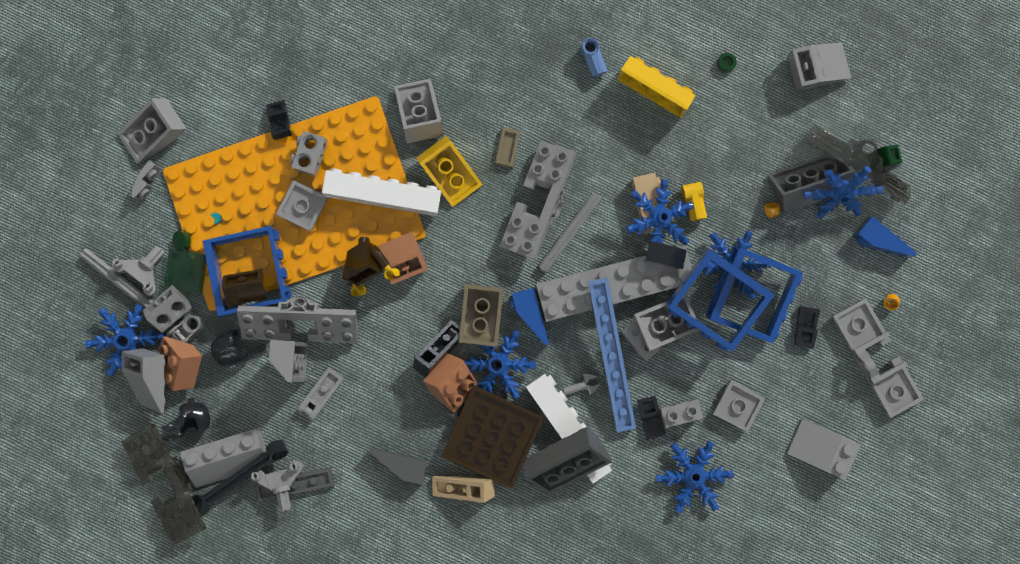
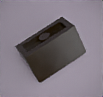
[222,269,267,305]

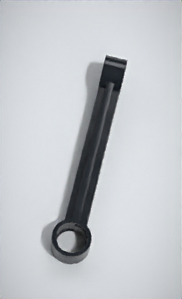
[187,440,288,516]

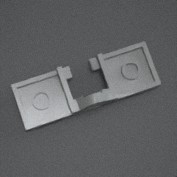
[500,141,577,260]
[237,295,358,343]
[831,298,924,418]

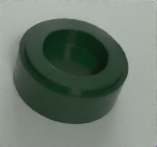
[717,53,737,73]
[172,231,191,250]

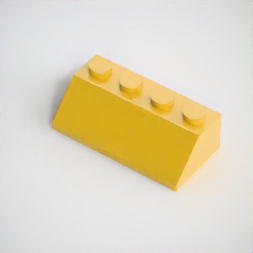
[617,56,696,118]

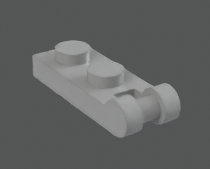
[297,367,345,422]

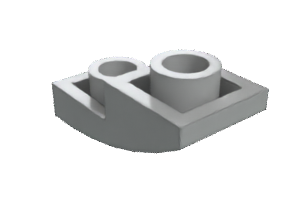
[131,160,160,201]

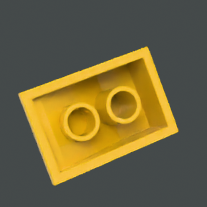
[416,136,483,207]

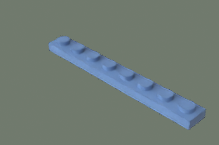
[588,277,636,432]

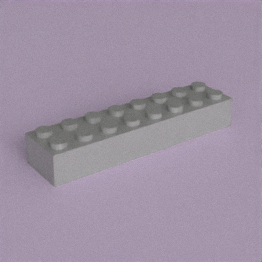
[536,245,696,322]

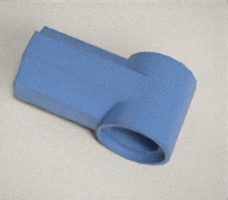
[580,38,608,78]

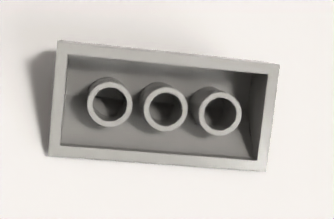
[266,340,308,382]
[180,428,271,488]

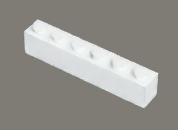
[322,169,441,216]
[526,374,612,484]

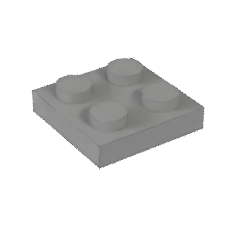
[276,180,329,232]
[712,380,765,432]

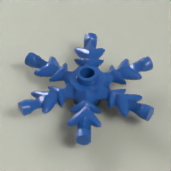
[804,166,884,219]
[626,179,694,245]
[694,230,771,300]
[85,304,164,377]
[463,330,537,400]
[656,440,734,513]

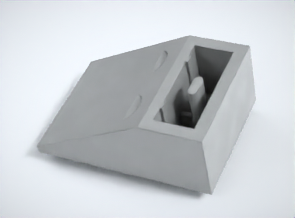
[787,42,851,92]
[122,349,165,413]

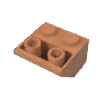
[378,231,428,285]
[159,337,202,391]
[423,354,478,412]

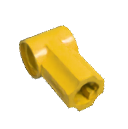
[681,182,707,222]

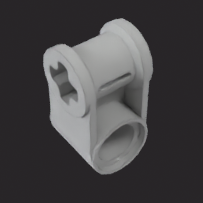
[167,315,206,344]

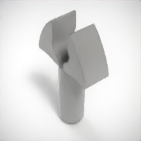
[563,374,600,395]

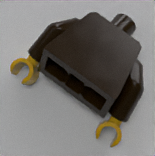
[343,237,400,297]

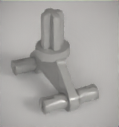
[113,246,165,297]
[251,461,304,512]

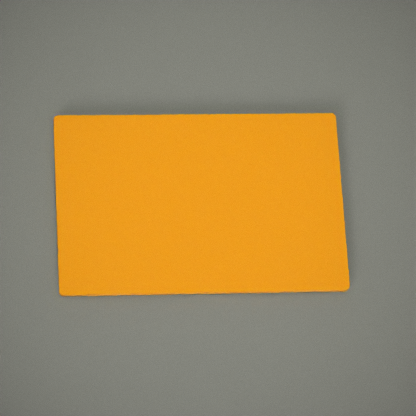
[163,96,426,311]

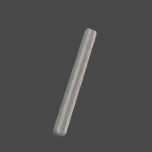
[538,193,601,273]
[80,249,153,308]

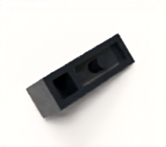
[413,320,460,378]

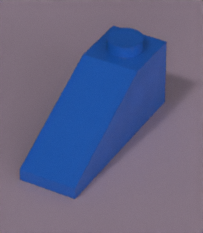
[853,216,917,258]
[509,288,549,345]

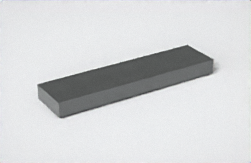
[255,467,335,503]

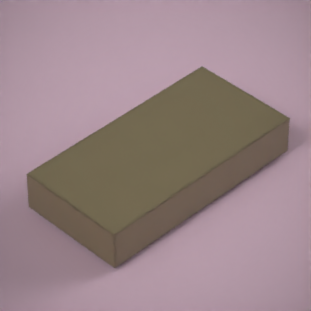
[495,127,521,168]

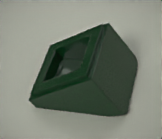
[875,145,902,167]

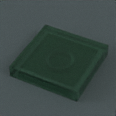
[164,249,206,292]

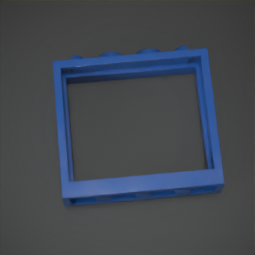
[203,226,292,317]
[705,245,803,344]
[666,247,775,352]

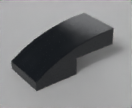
[266,100,292,140]
[645,241,687,269]
[794,305,820,348]
[637,396,666,440]

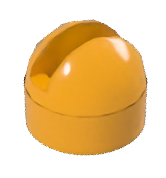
[764,203,780,218]
[883,294,900,310]

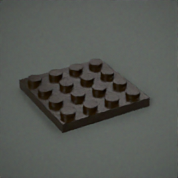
[441,385,544,489]

